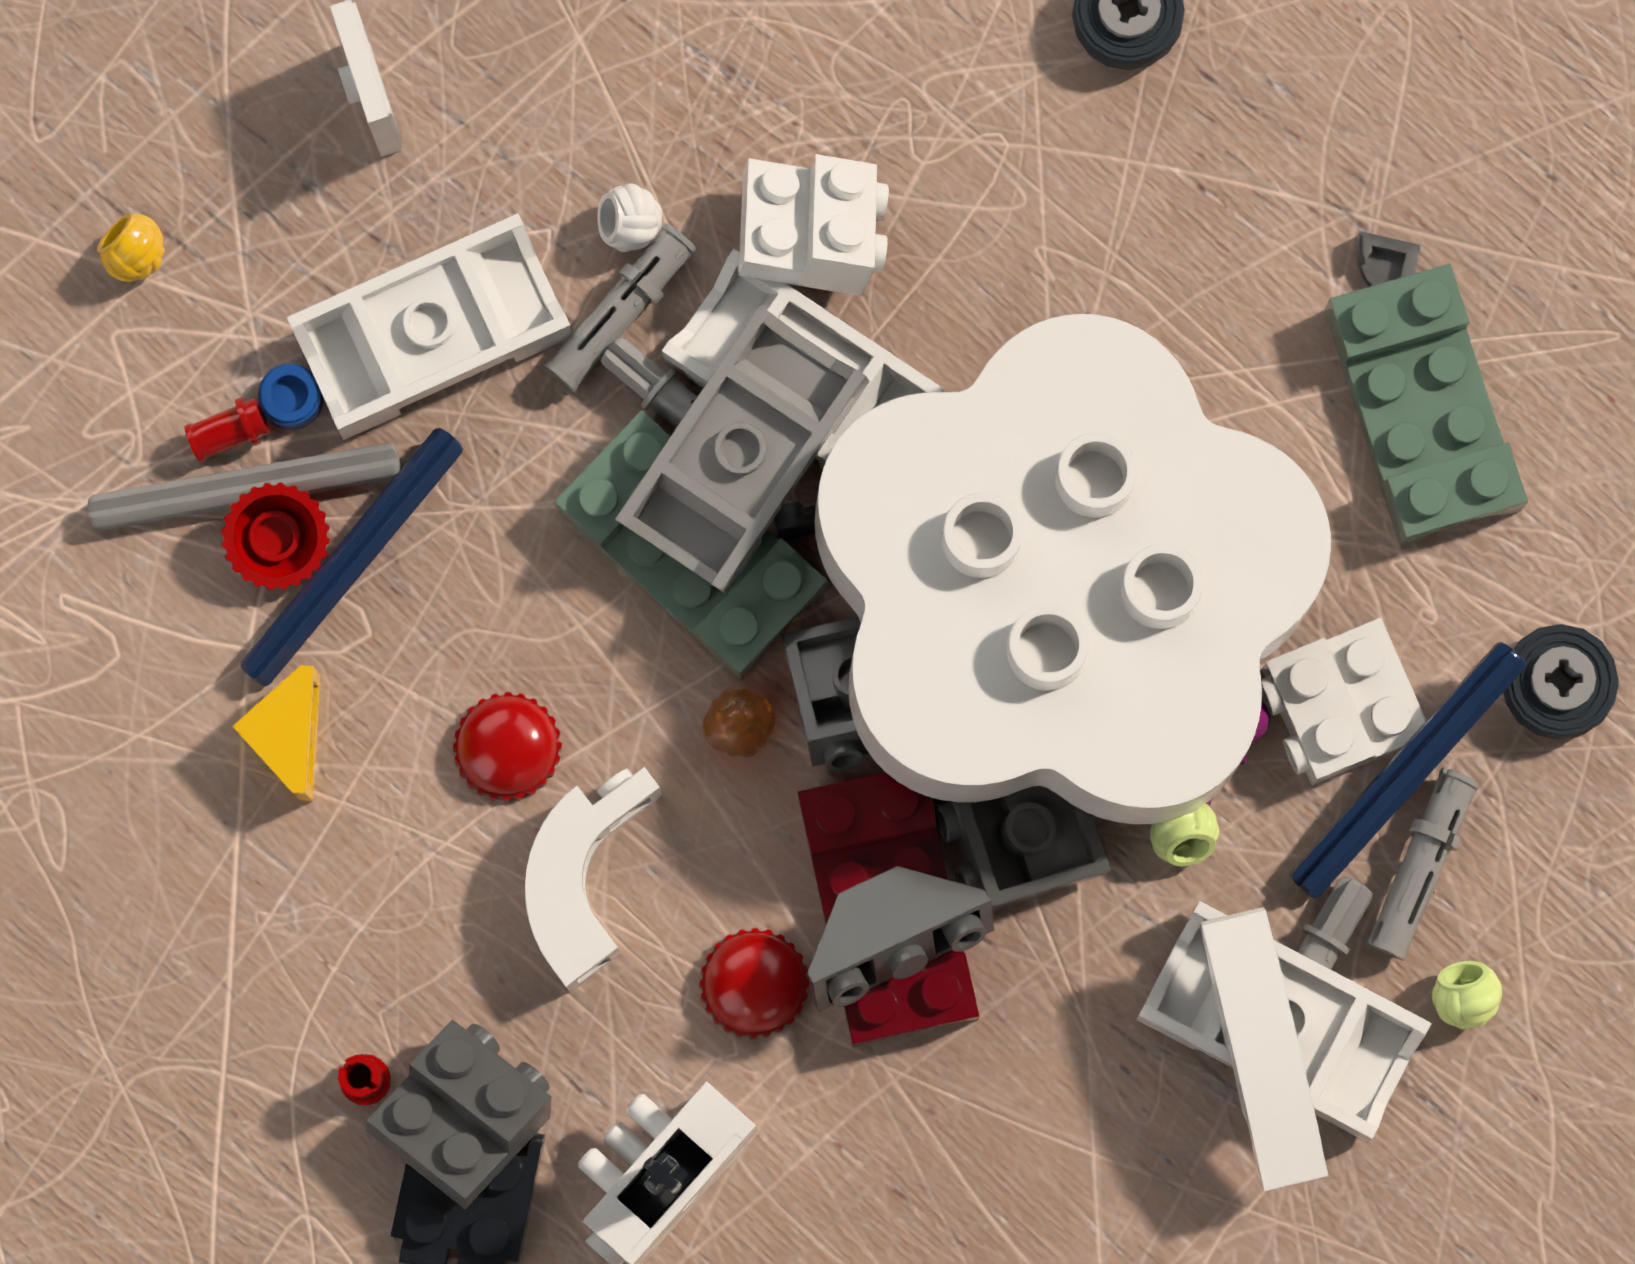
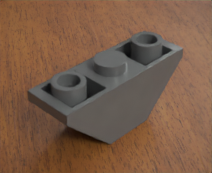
[808,866,994,1012]

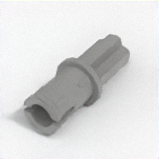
[601,337,697,428]
[1297,876,1373,970]

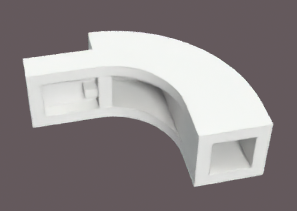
[525,767,663,992]

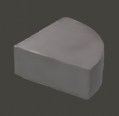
[1355,231,1421,287]

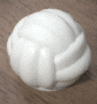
[597,183,662,253]

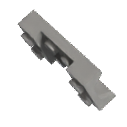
[615,305,870,594]

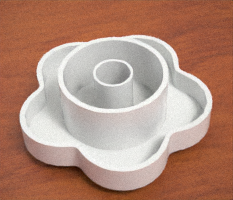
[815,314,1331,824]

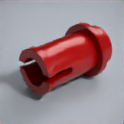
[184,397,270,463]
[337,1054,391,1106]

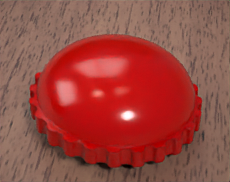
[221,482,330,590]
[453,692,562,802]
[699,928,810,1039]

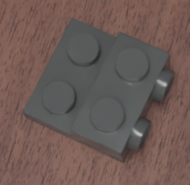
[782,616,870,771]
[935,786,1111,911]
[366,1019,552,1209]

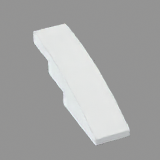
[1200,907,1328,1191]

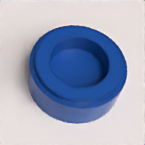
[258,364,324,430]

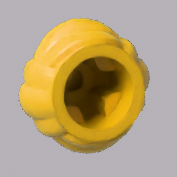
[97,213,165,282]

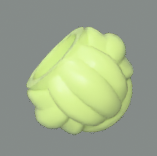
[1150,804,1219,867]
[1432,961,1502,1029]

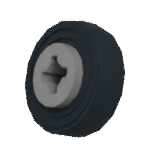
[1072,0,1185,70]
[1503,624,1619,740]

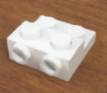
[739,154,889,296]
[1261,618,1426,786]

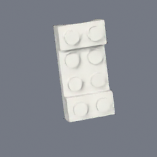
[287,213,573,440]
[662,249,944,469]
[1136,901,1431,1142]

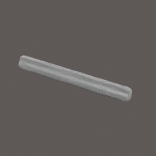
[88,443,401,531]

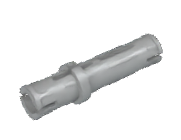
[544,224,697,392]
[1366,767,1480,961]

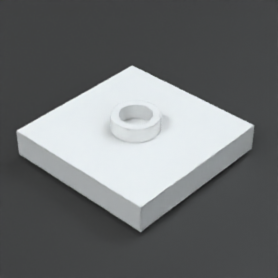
[330,0,404,157]

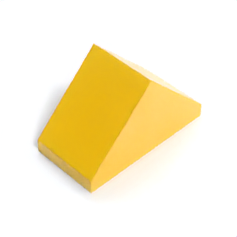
[232,665,321,802]

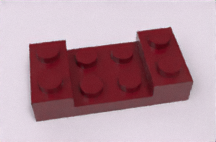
[797,772,980,1048]

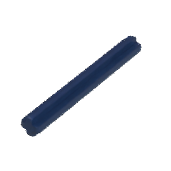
[240,428,463,686]
[1290,642,1526,898]

